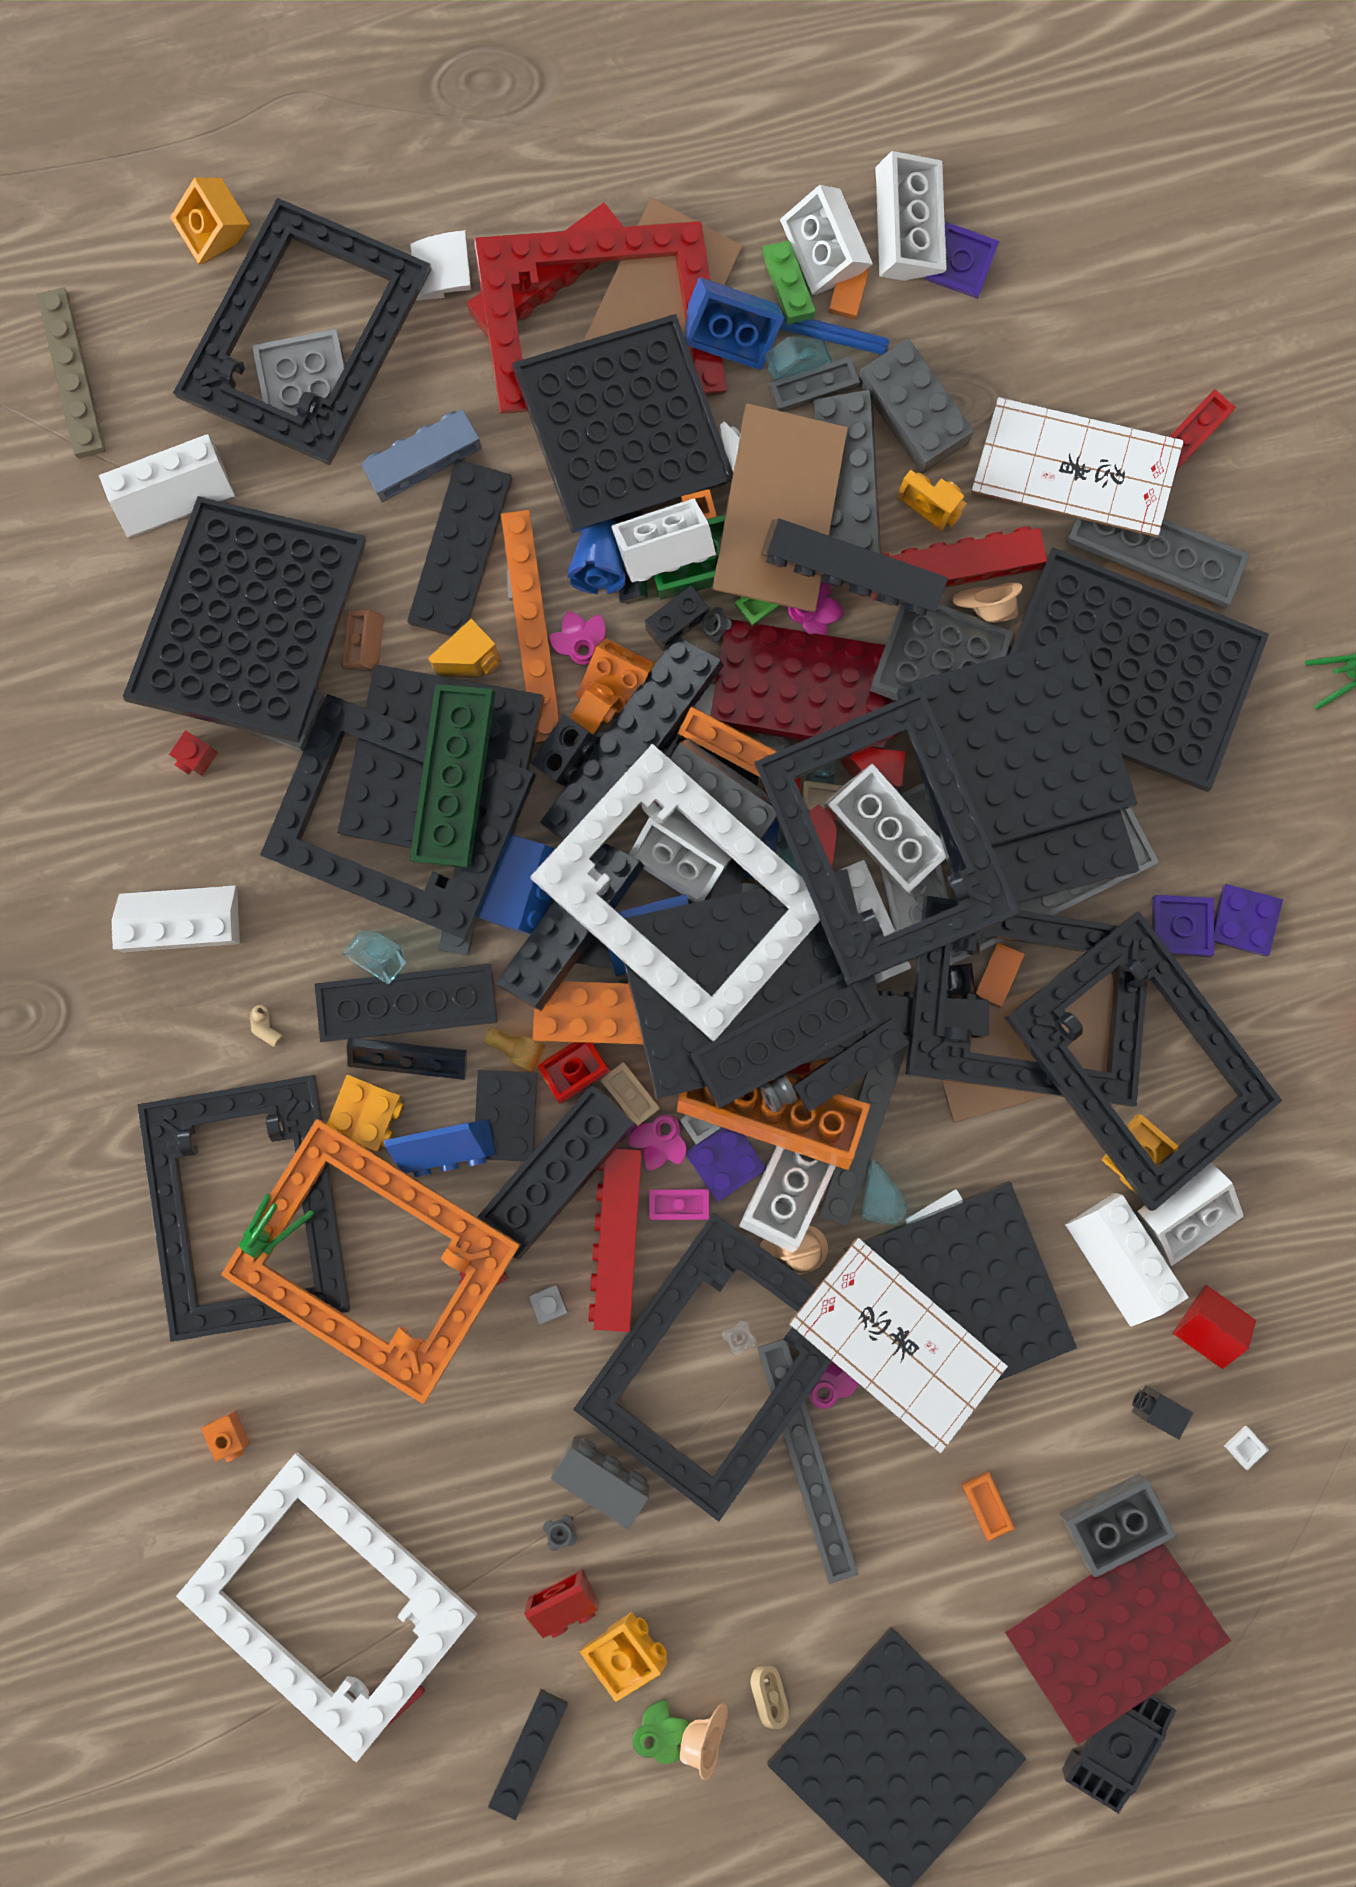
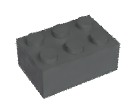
[551,1436,649,1530]
[1060,1473,1177,1578]

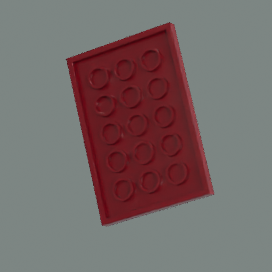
[710,619,891,749]
[1005,1543,1231,1746]

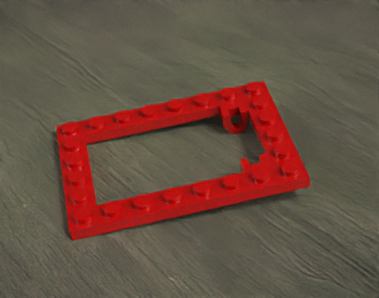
[474,221,727,414]

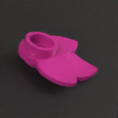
[788,582,844,635]
[549,611,606,665]
[628,1114,686,1171]
[809,1361,858,1409]

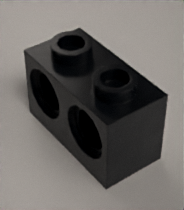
[645,585,709,651]
[531,714,600,786]
[1132,1385,1193,1440]

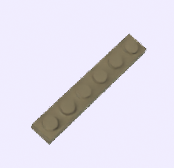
[37,287,106,458]

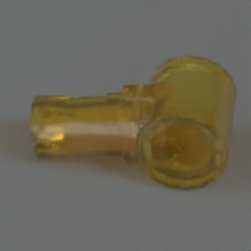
[484,1027,545,1072]

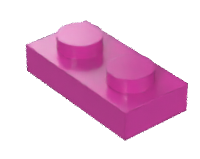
[649,1189,709,1220]

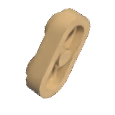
[751,1666,789,1729]

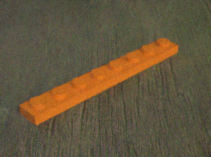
[501,510,560,744]

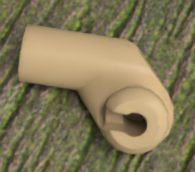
[250,1005,283,1047]

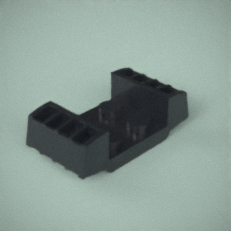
[1062,1695,1177,1814]

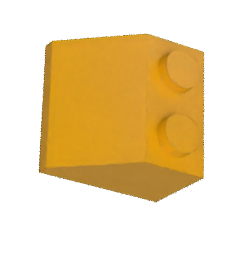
[170,178,250,264]
[428,619,501,678]

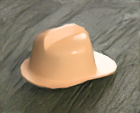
[952,583,1023,623]
[760,1225,828,1275]
[680,1703,728,1781]

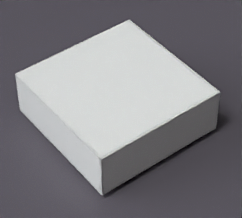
[1224,1426,1269,1470]

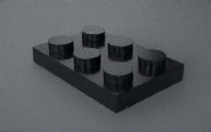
[475,1070,538,1161]

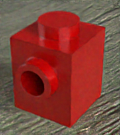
[169,730,218,776]

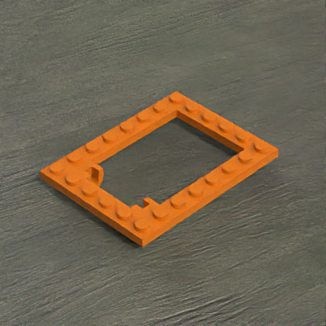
[221,1119,521,1404]

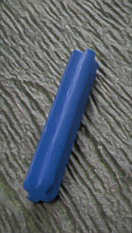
[780,312,889,355]

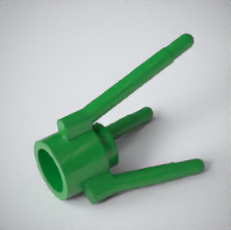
[1305,653,1356,710]
[239,1194,314,1259]

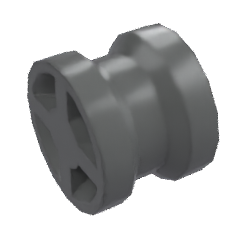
[760,1075,797,1113]

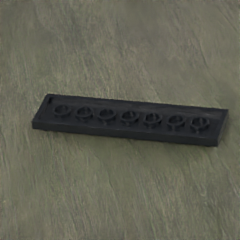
[539,636,724,840]

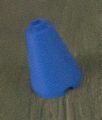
[568,520,626,594]

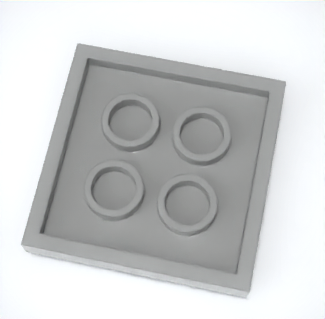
[252,329,345,416]

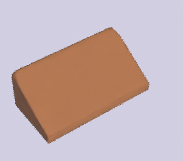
[342,610,384,671]

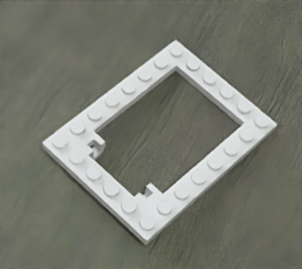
[530,744,820,1041]
[176,1452,478,1762]

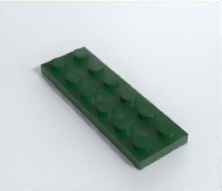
[410,684,496,869]

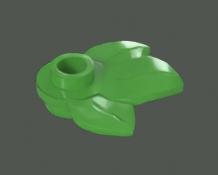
[632,1699,690,1764]

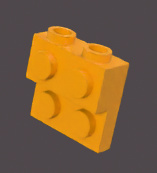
[897,470,967,532]
[327,1075,405,1152]
[1101,1114,1178,1193]
[580,1612,668,1702]

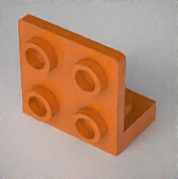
[576,638,656,717]

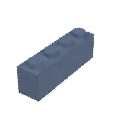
[361,409,482,502]

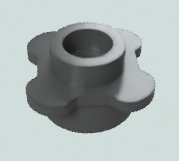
[702,607,732,642]
[543,1516,577,1550]

